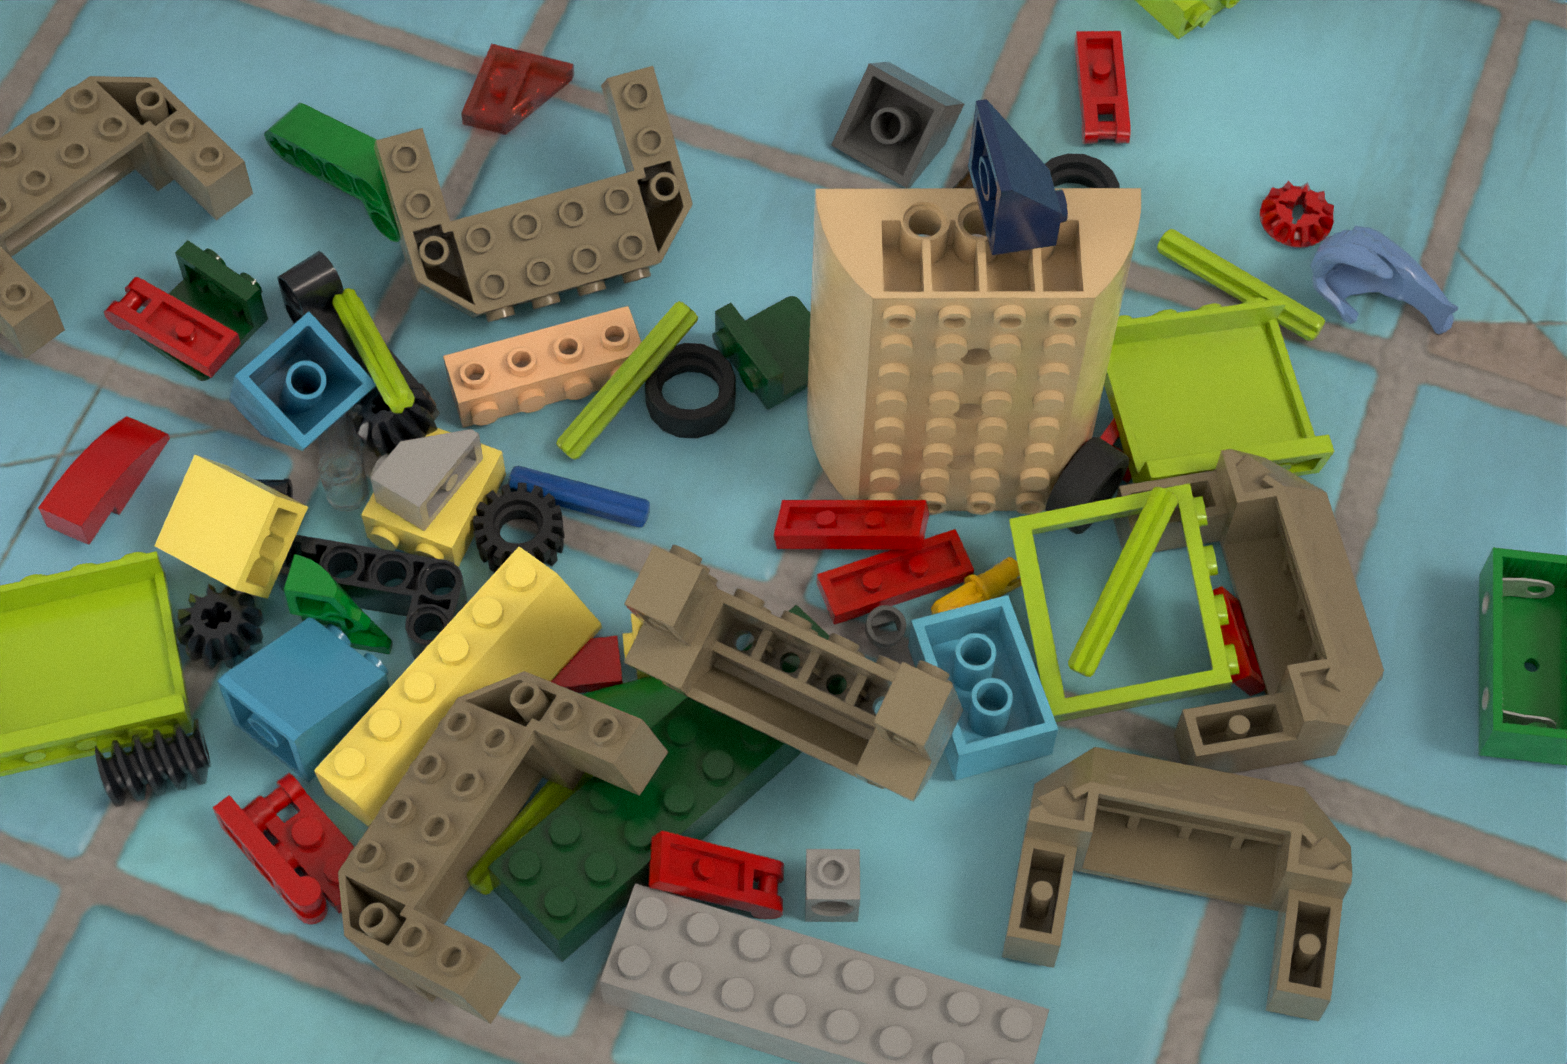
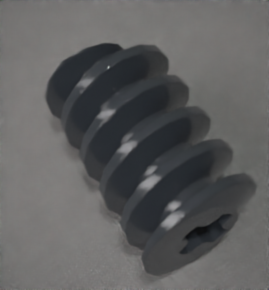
[95,718,211,807]

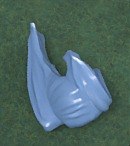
[1311,226,1458,334]

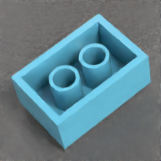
[908,595,1058,780]

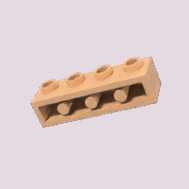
[443,306,641,428]

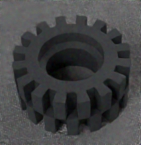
[473,482,565,573]

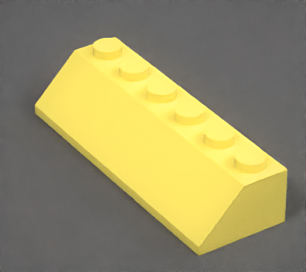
[314,547,602,827]

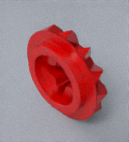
[1260,180,1334,248]

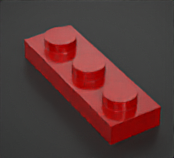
[773,500,929,550]
[816,529,974,625]

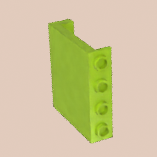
[1104,297,1335,484]
[0,551,193,777]

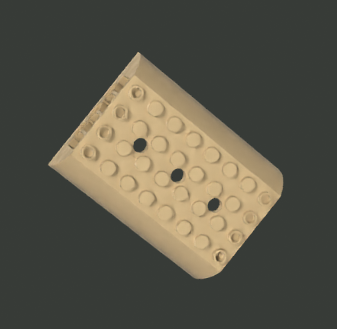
[807,188,1141,515]

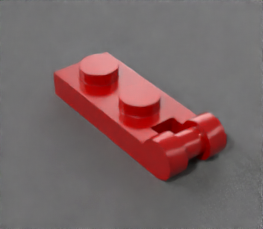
[1074,31,1131,144]
[104,277,241,378]
[247,772,354,914]
[212,795,328,925]
[649,831,784,919]

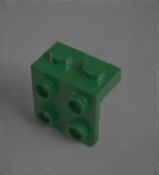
[138,240,268,381]
[712,296,811,410]

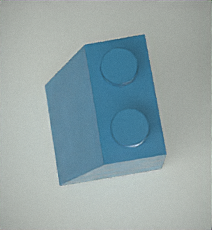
[229,312,376,451]
[217,617,390,783]

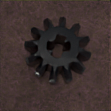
[351,378,440,457]
[176,583,264,671]

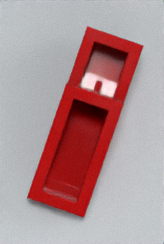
[38,416,170,545]

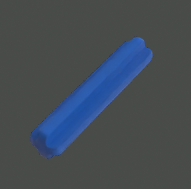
[508,465,650,528]

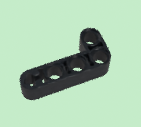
[277,251,419,402]
[277,535,467,659]

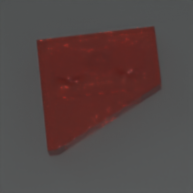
[461,43,575,135]

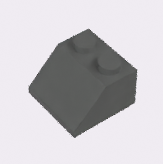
[831,62,964,188]

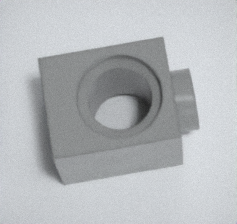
[805,849,860,922]

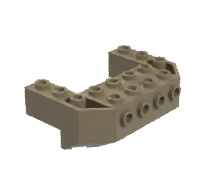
[374,66,693,322]
[0,76,253,358]
[1113,449,1384,773]
[624,545,963,802]
[338,671,668,1024]
[1002,747,1352,1021]

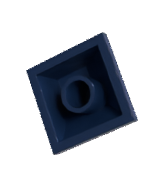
[968,99,1068,255]

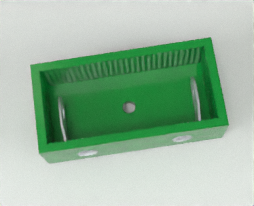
[1478,547,1567,766]

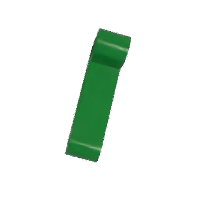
[264,103,401,242]

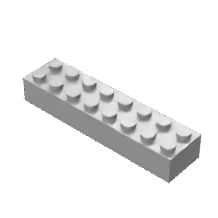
[600,883,1049,1064]

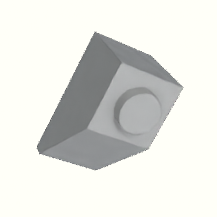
[370,429,483,531]

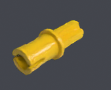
[931,557,1022,615]

